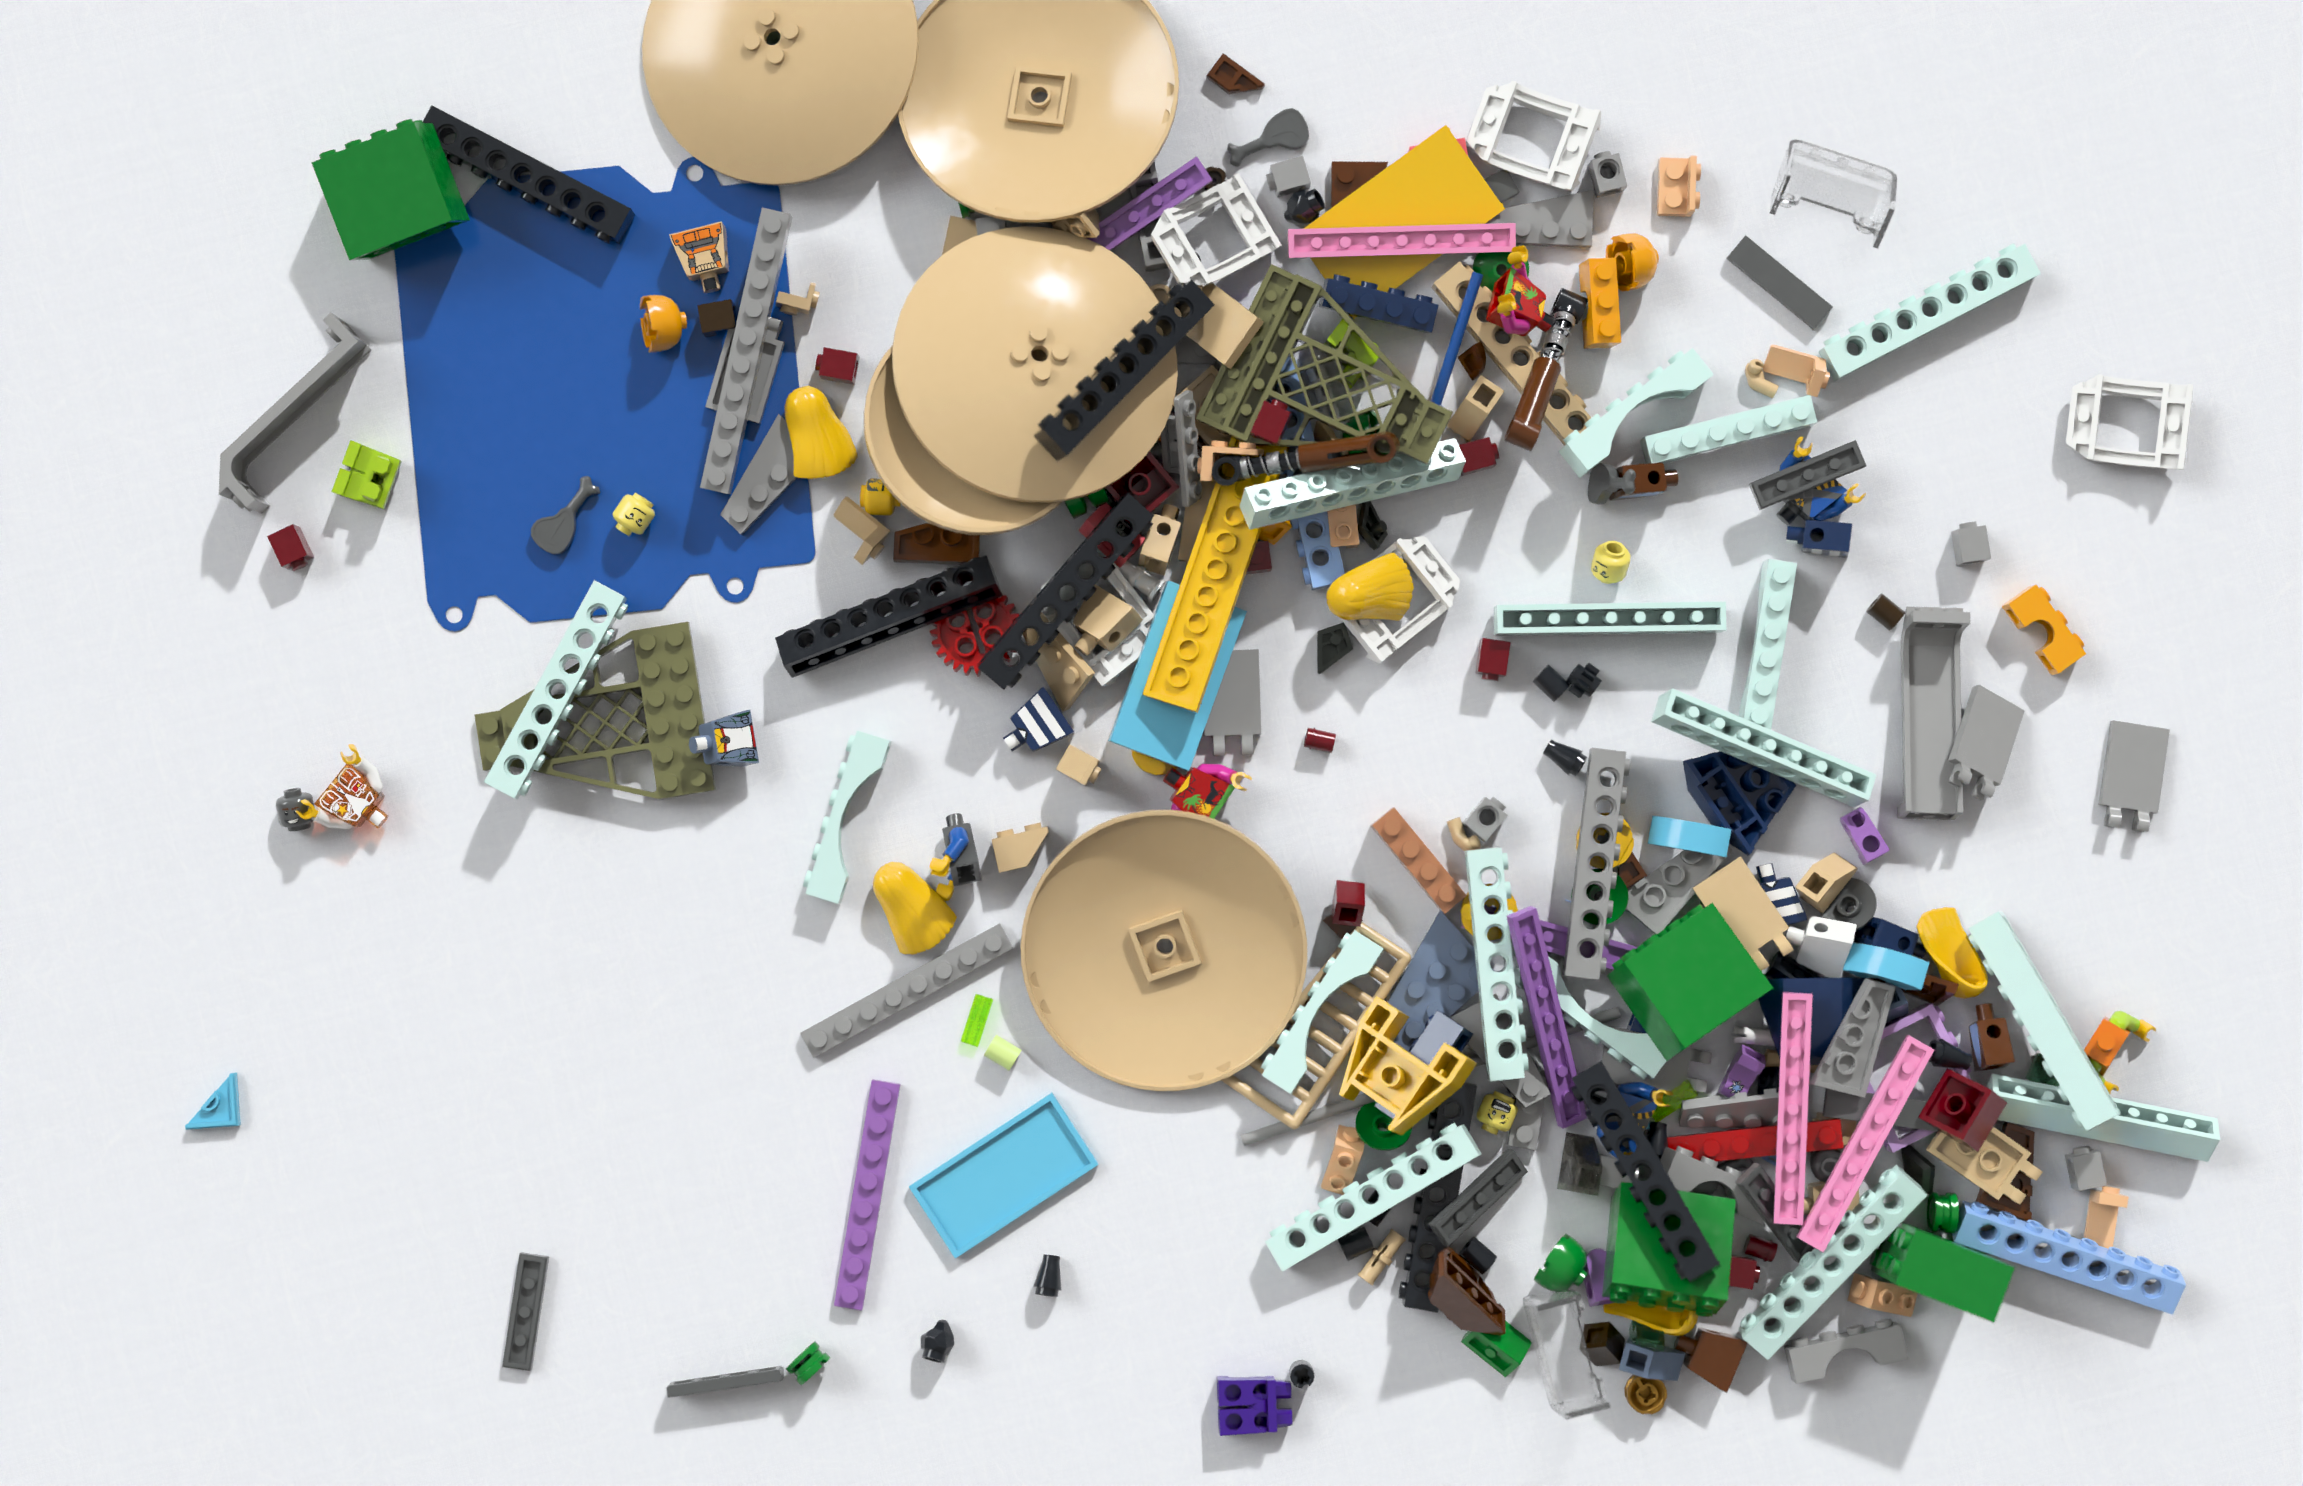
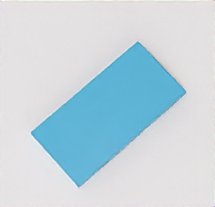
[1108,581,1247,771]
[909,1093,1099,1259]

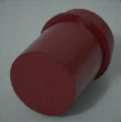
[1304,728,1336,753]
[1743,1234,1778,1262]

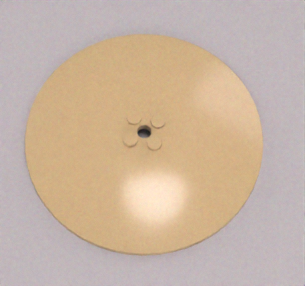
[642,0,919,185]
[898,0,1179,223]
[892,226,1178,503]
[1021,810,1307,1091]

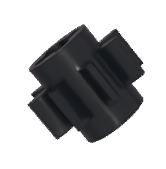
[1566,663,1602,698]

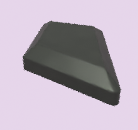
[1358,501,1388,550]
[1317,622,1353,674]
[1901,1145,1935,1194]

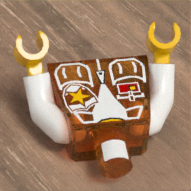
[296,744,388,830]

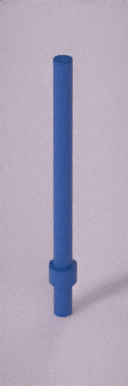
[1431,272,1483,407]

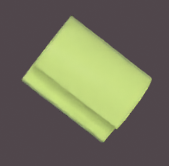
[984,1035,1022,1070]

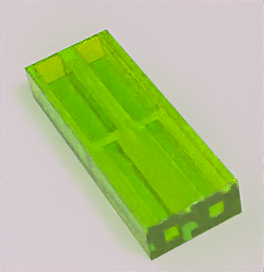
[961,994,994,1047]
[1652,1079,1698,1122]

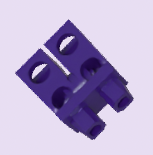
[1217,1376,1293,1436]

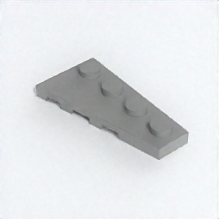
[1485,190,1594,248]
[720,414,797,535]
[1626,846,1733,934]
[1809,978,1895,1098]
[1450,994,1551,1108]
[1678,1088,1779,1128]

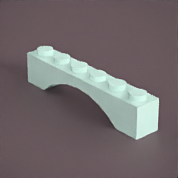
[1559,348,1714,478]
[1640,395,1817,464]
[1739,559,1797,730]
[803,730,892,904]
[1261,930,1384,1094]
[1517,956,1666,1080]

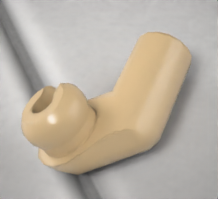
[1745,359,1779,398]
[1447,817,1481,852]

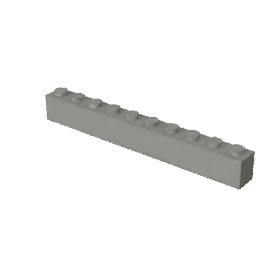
[700,208,792,494]

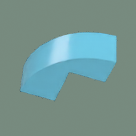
[1647,816,1731,857]
[1843,943,1929,990]

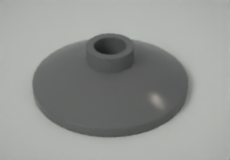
[1820,878,1877,931]

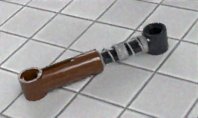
[1504,288,1588,452]
[1212,431,1400,486]

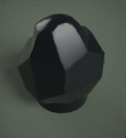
[1284,189,1325,224]
[921,1319,954,1363]

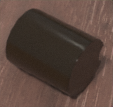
[1866,593,1905,631]

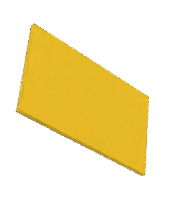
[1303,125,1505,319]

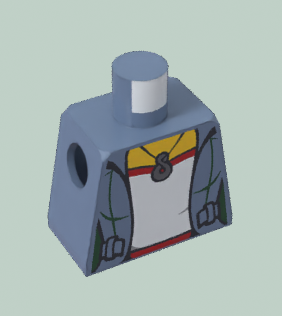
[689,710,759,767]

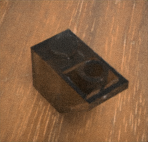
[1557,1132,1603,1196]

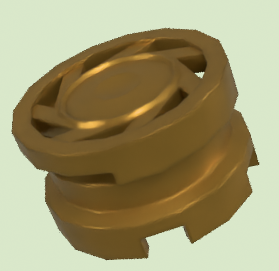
[1625,1374,1667,1415]

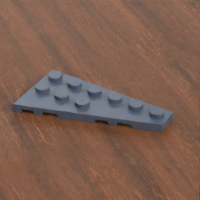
[1388,910,1494,1052]

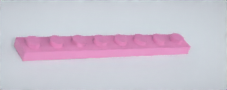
[1288,223,1516,258]
[1774,992,1812,1225]
[1796,1035,1934,1252]

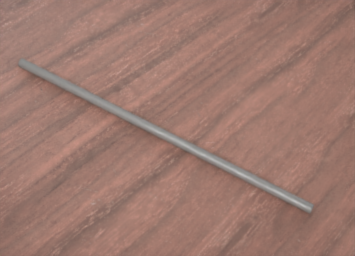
[1240,1007,1621,1146]

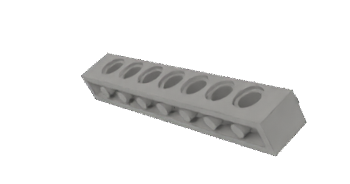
[1562,748,1630,980]

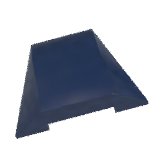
[1683,751,1796,856]
[1758,978,1867,1065]

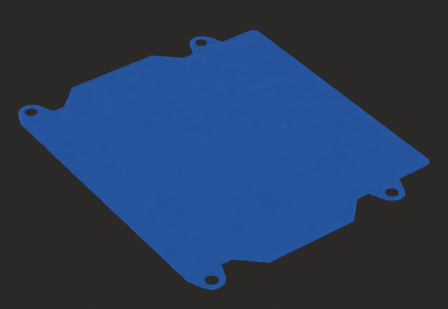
[394,157,815,632]

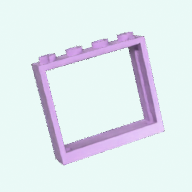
[1866,1003,1971,1153]

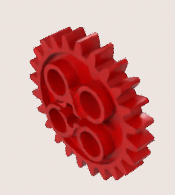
[930,595,1019,677]

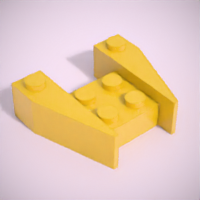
[1339,996,1477,1135]

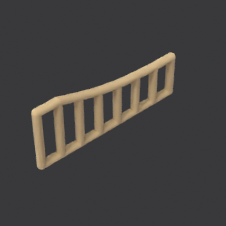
[1221,922,1411,1129]

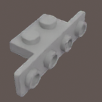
[1161,390,1202,507]

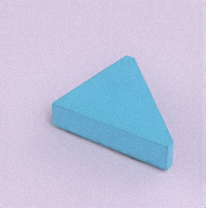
[185,1073,241,1130]

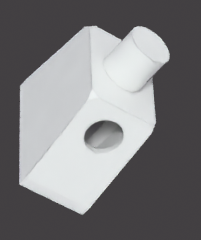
[1785,916,1857,978]

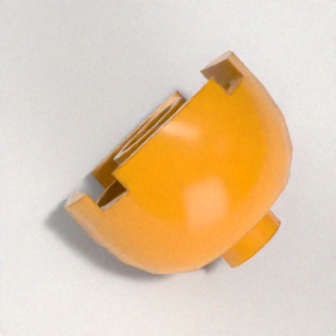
[1606,233,1659,292]
[640,295,687,353]

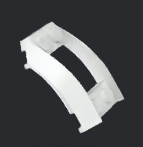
[1467,81,1601,191]
[1151,173,1282,285]
[2066,374,2194,470]
[1326,537,1460,663]
[1041,563,1154,687]

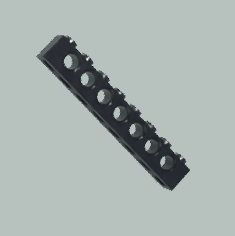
[423,105,635,244]
[1034,280,1215,462]
[976,492,1154,690]
[775,555,1003,678]
[1571,1061,1721,1284]
[1398,1082,1477,1313]

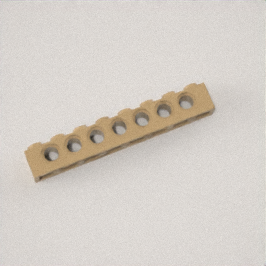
[1431,261,1591,446]

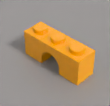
[1579,258,1621,349]
[2002,585,2086,675]

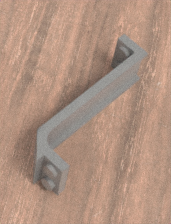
[219,313,371,513]
[1897,607,1970,820]

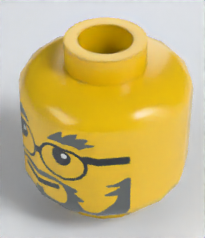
[860,478,901,516]

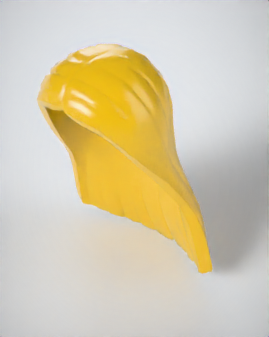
[784,386,858,479]
[1326,553,1414,621]
[873,862,957,955]
[1916,907,1988,999]
[1603,1301,1698,1336]

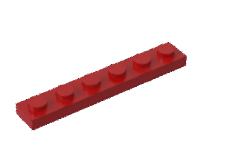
[1667,1118,1844,1161]

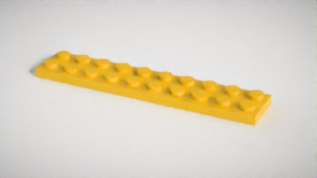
[1143,436,1289,713]

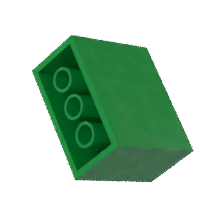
[312,119,470,260]
[1607,903,1773,1061]
[1602,1181,1736,1317]
[1870,1222,2015,1323]

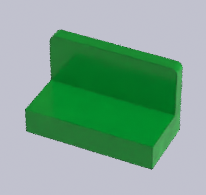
[1461,1320,1532,1378]

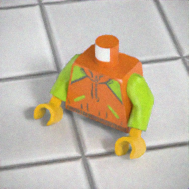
[2084,1011,2156,1094]

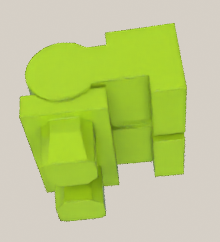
[1324,319,1379,389]
[331,440,402,509]

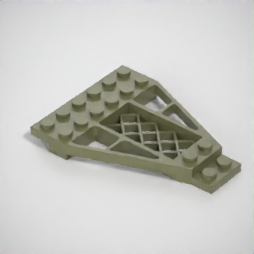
[1196,264,1453,465]
[474,622,716,799]

